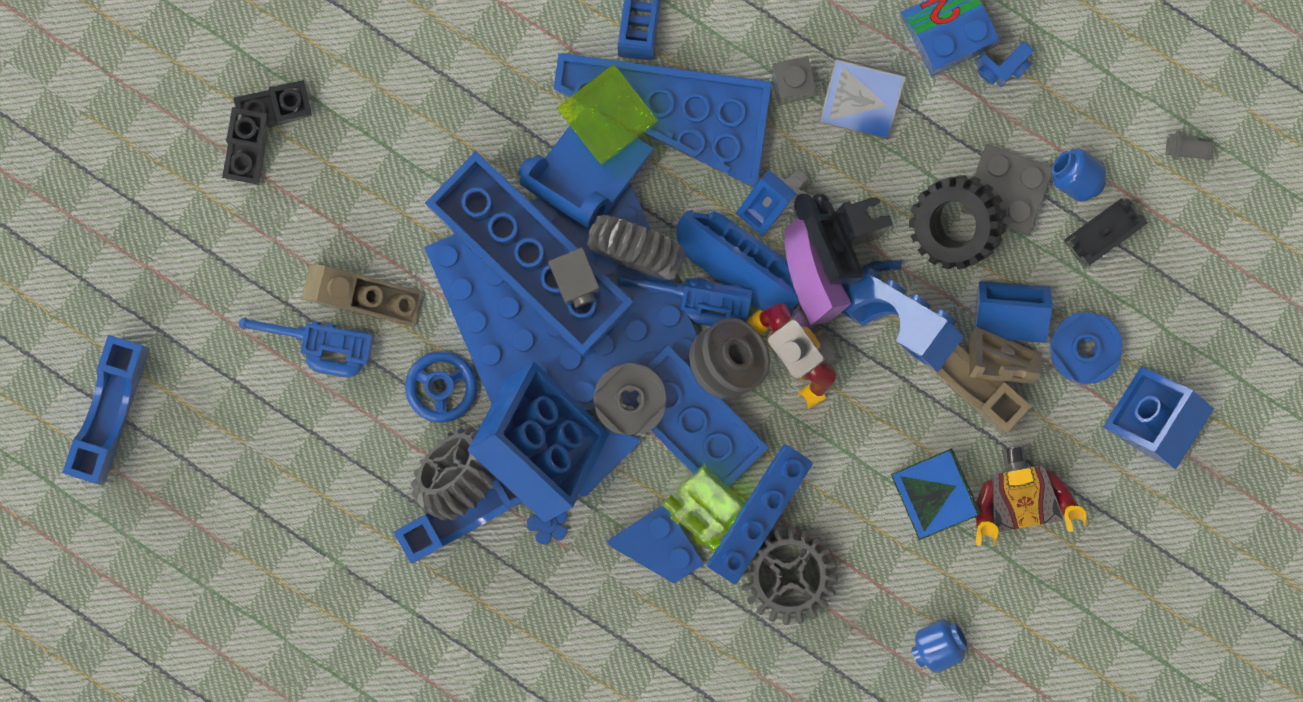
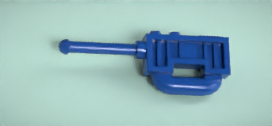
[617,274,752,326]
[239,317,374,378]

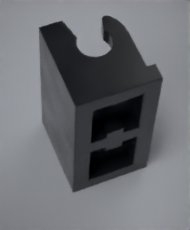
[835,198,893,247]
[1063,198,1148,269]

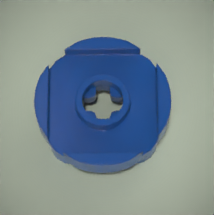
[1049,312,1123,385]

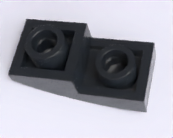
[233,80,312,128]
[222,107,268,185]

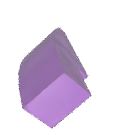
[784,218,852,326]

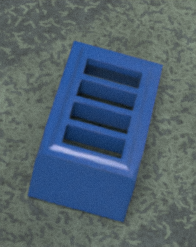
[617,0,661,60]

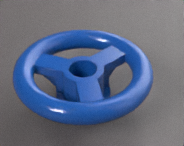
[405,351,477,423]

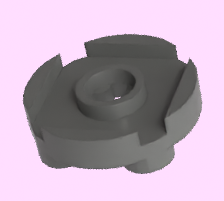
[593,361,667,435]

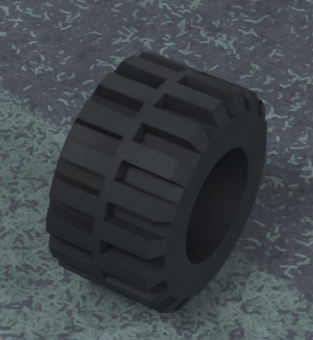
[909,175,1007,270]

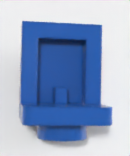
[975,41,1034,87]

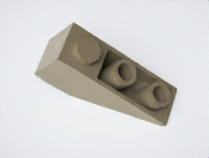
[301,265,423,327]

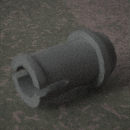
[1166,131,1213,161]

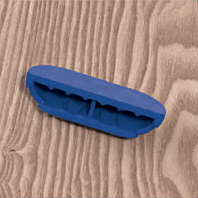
[676,210,799,311]

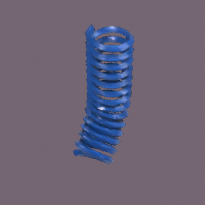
[867,260,902,272]

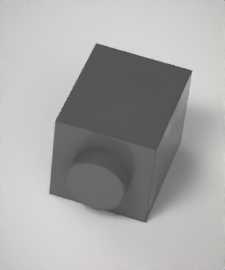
[771,56,816,105]
[548,247,600,308]

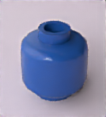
[1052,148,1106,202]
[912,619,968,673]

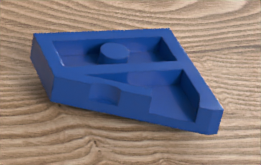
[607,503,704,584]

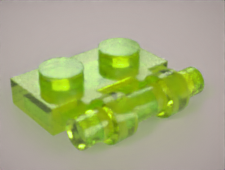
[661,464,745,553]

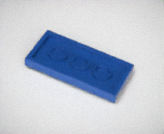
[621,344,769,498]

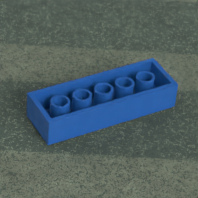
[425,151,634,358]

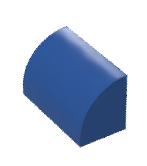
[975,281,1052,343]

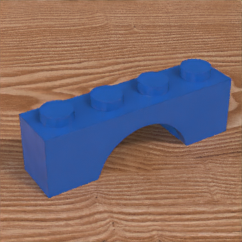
[841,265,964,372]
[62,335,150,485]
[393,479,523,564]

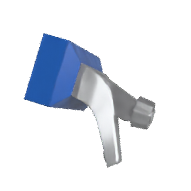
[736,170,813,236]

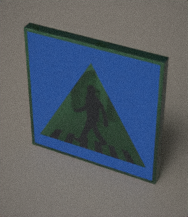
[891,448,981,540]

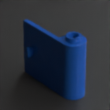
[518,106,655,229]

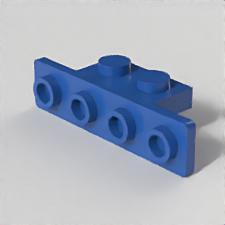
[707,444,813,584]

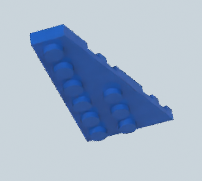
[554,53,771,188]

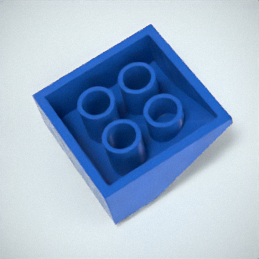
[467,362,609,522]

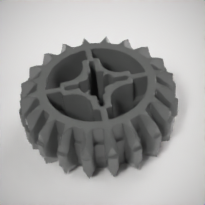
[587,215,685,280]
[411,427,497,521]
[741,527,838,625]

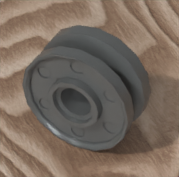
[689,318,770,400]

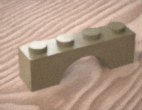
[896,336,1032,435]

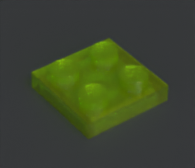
[557,64,658,166]

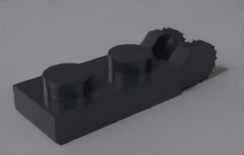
[794,194,864,284]

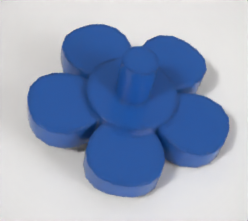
[527,512,567,545]

